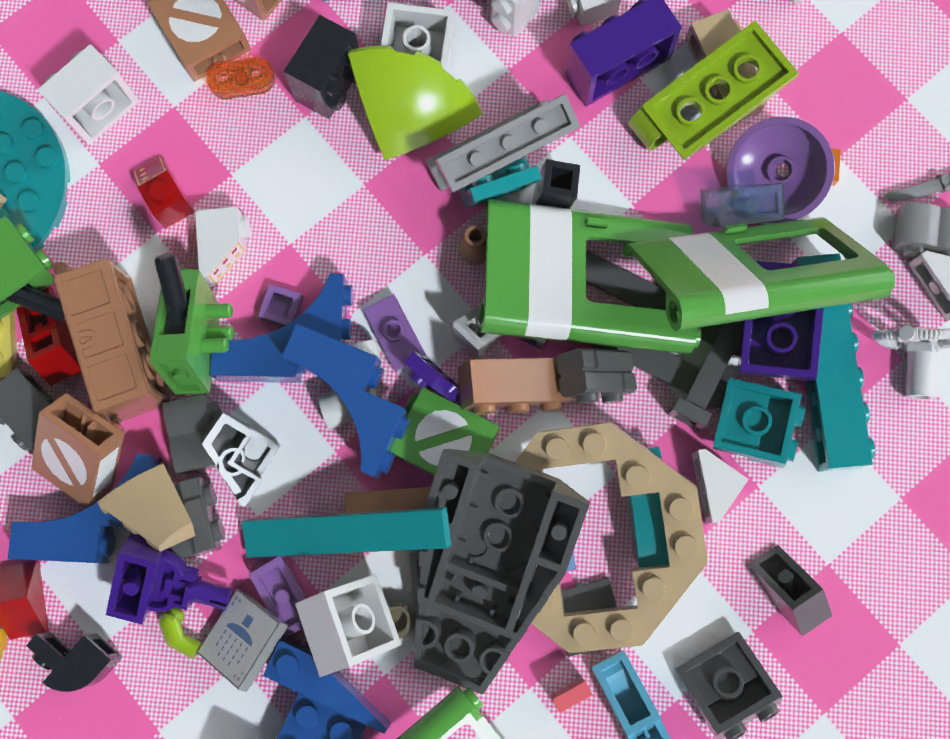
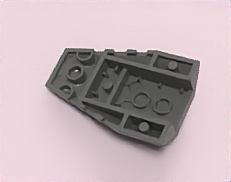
[414,449,590,695]

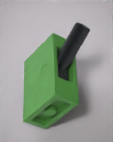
[0,216,65,321]
[149,253,234,395]

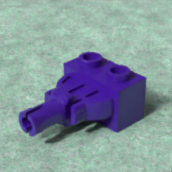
[105,532,233,625]

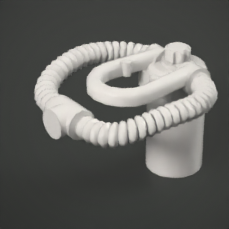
[872,325,950,400]

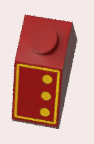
[132,155,195,229]

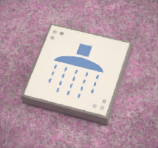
[196,589,288,692]

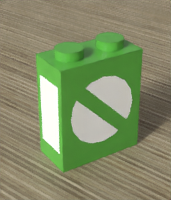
[391,388,500,477]

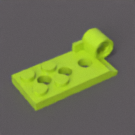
[628,20,799,161]

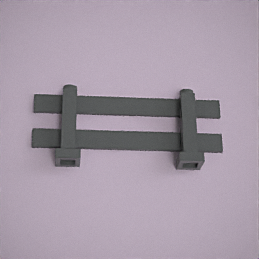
[515,240,742,431]

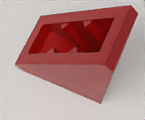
[0,560,49,640]

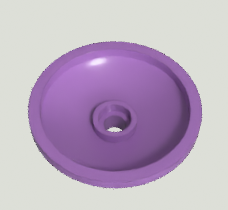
[726,117,835,223]

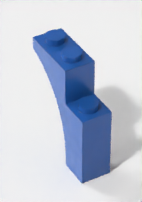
[210,273,354,383]
[282,323,410,479]
[8,454,162,564]

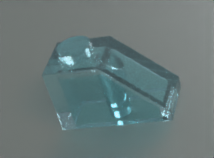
[700,183,785,228]

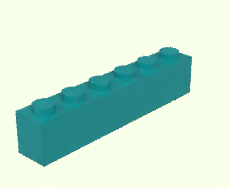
[791,253,875,472]

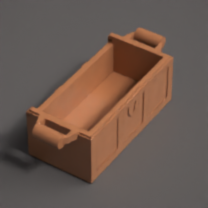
[53,258,170,433]

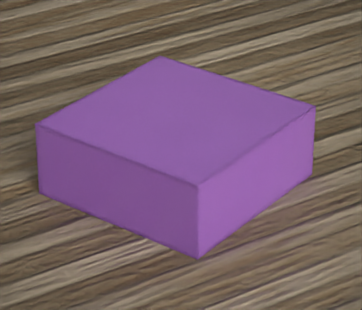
[258,284,304,326]

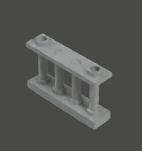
[425,94,581,192]

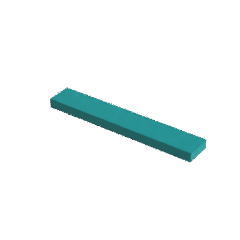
[242,507,451,558]

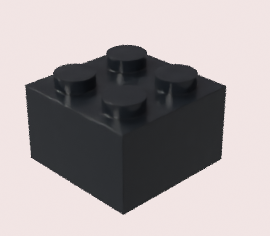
[283,15,359,120]

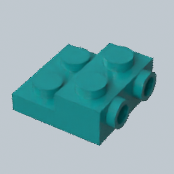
[459,157,542,209]
[712,378,806,468]

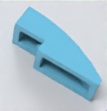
[591,650,671,739]

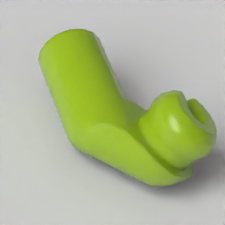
[159,607,202,659]

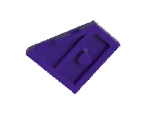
[404,351,461,406]

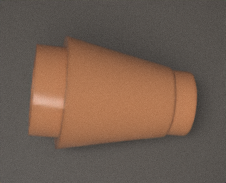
[458,225,486,264]

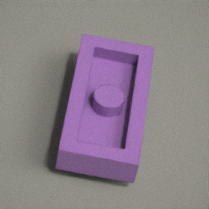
[248,556,307,639]

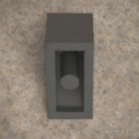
[749,545,833,636]

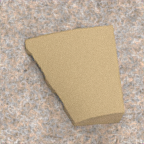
[98,464,195,552]

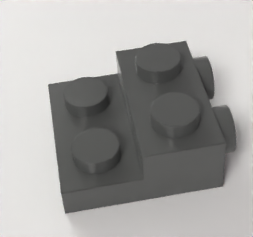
[675,631,783,739]

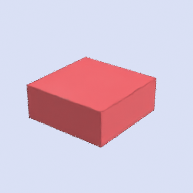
[550,678,593,713]

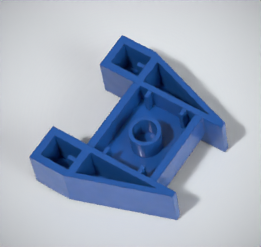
[263,638,391,739]

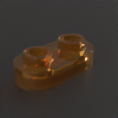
[206,57,276,99]

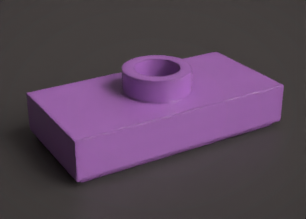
[363,294,426,372]

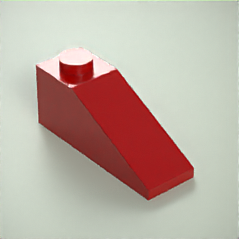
[17,286,81,386]

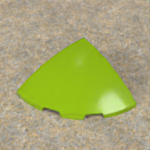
[348,45,482,160]

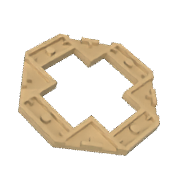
[515,422,708,653]

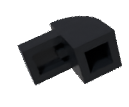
[532,159,580,209]
[26,632,123,692]

